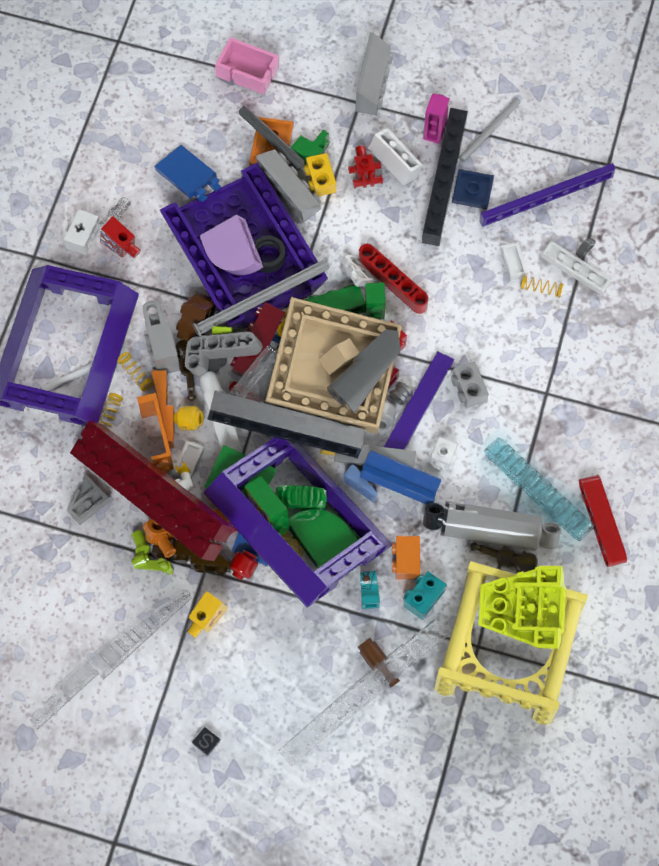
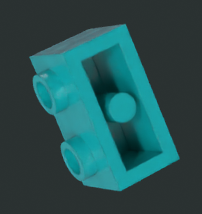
[403,571,447,620]

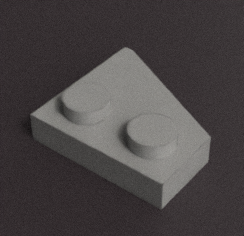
[67,474,110,525]

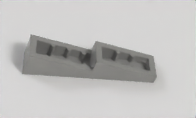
[334,445,416,468]

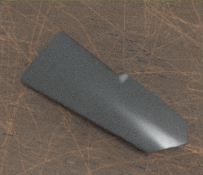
[327,329,401,413]

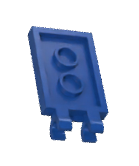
[154,145,221,202]

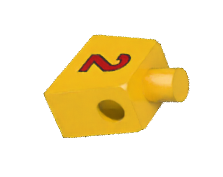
[186,591,228,638]

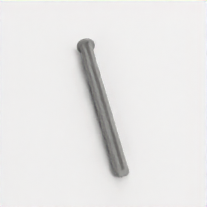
[192,259,330,336]

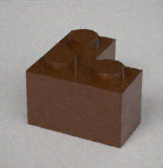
[176,292,216,341]

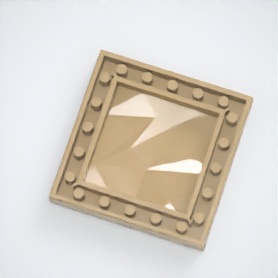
[265,297,402,434]

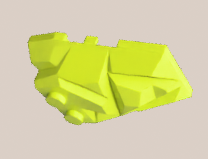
[478,566,566,649]

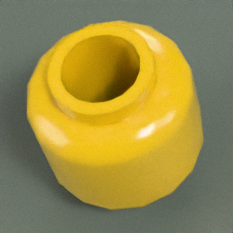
[174,406,204,431]

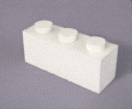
[368,128,423,186]

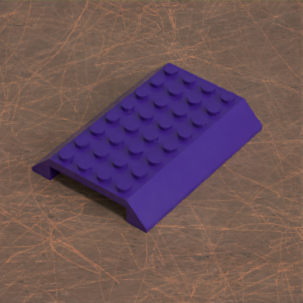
[160,163,328,328]

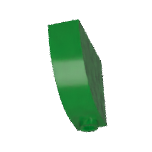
[204,445,277,497]
[288,509,359,569]

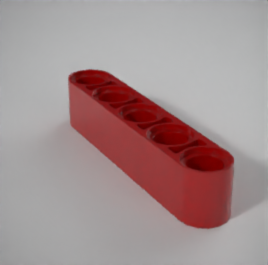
[358,243,429,314]
[579,474,627,567]

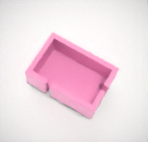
[215,37,279,95]

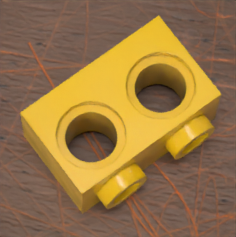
[304,153,336,197]

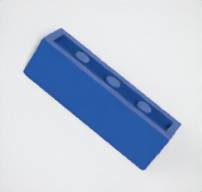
[360,450,441,505]

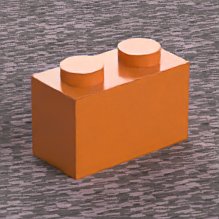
[392,536,420,580]

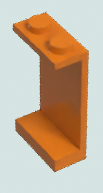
[137,393,174,473]

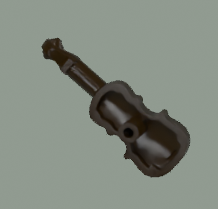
[176,340,199,401]
[470,541,538,573]

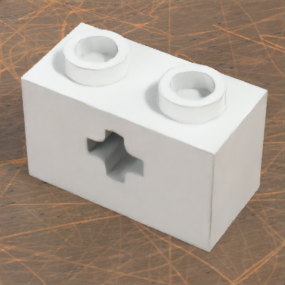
[63,209,101,255]

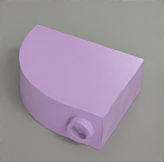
[200,215,263,275]

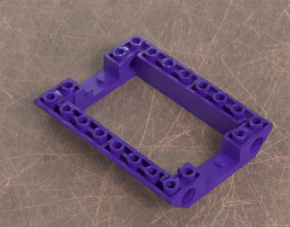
[0,265,139,426]
[204,437,392,608]

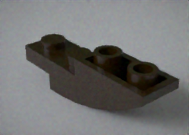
[152,539,231,575]

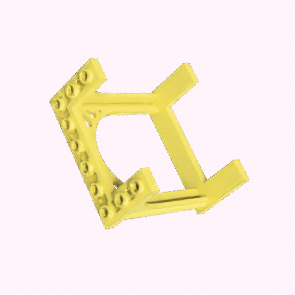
[434,561,588,725]

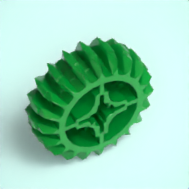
[275,485,327,510]

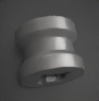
[389,382,413,406]

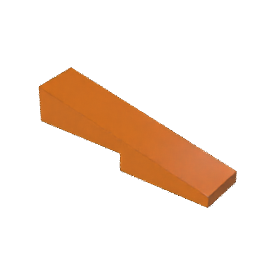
[151,370,175,448]

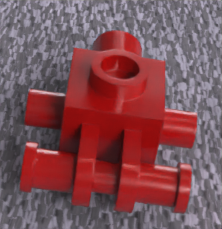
[348,145,383,189]

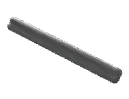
[239,106,305,169]

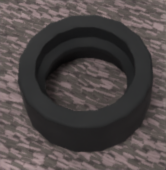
[254,235,286,273]

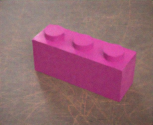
[423,93,450,144]

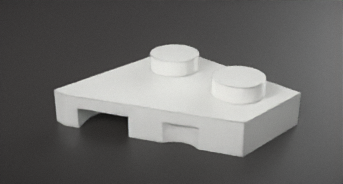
[341,255,378,287]

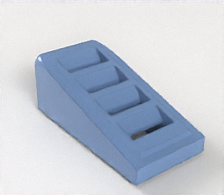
[344,464,378,503]

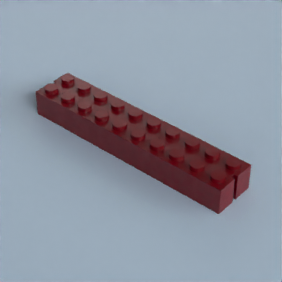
[70,420,235,561]

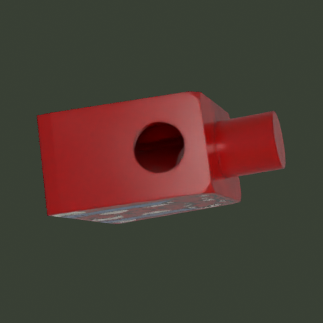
[100,216,141,258]

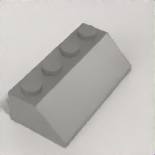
[356,32,393,115]
[256,149,321,222]

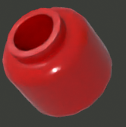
[230,550,258,580]

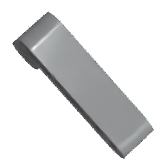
[185,332,262,377]

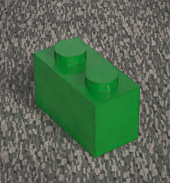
[365,283,386,320]

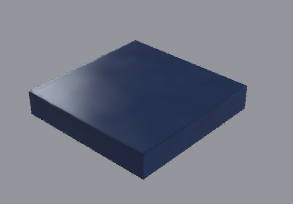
[452,169,494,210]

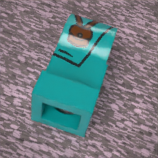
[360,571,380,609]

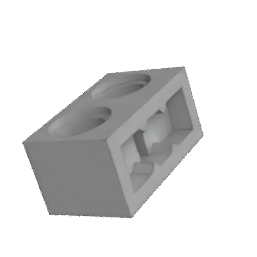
[451,361,489,409]

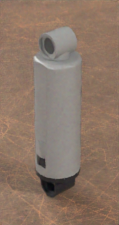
[422,501,561,551]

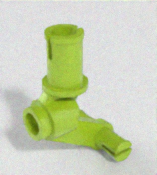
[131,530,174,575]

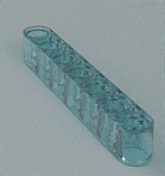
[484,437,594,541]

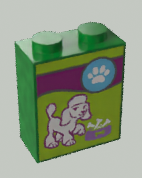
[245,476,289,536]

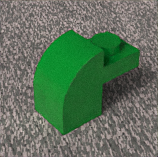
[291,130,330,165]

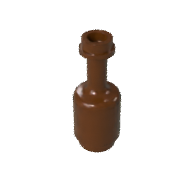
[358,638,400,688]

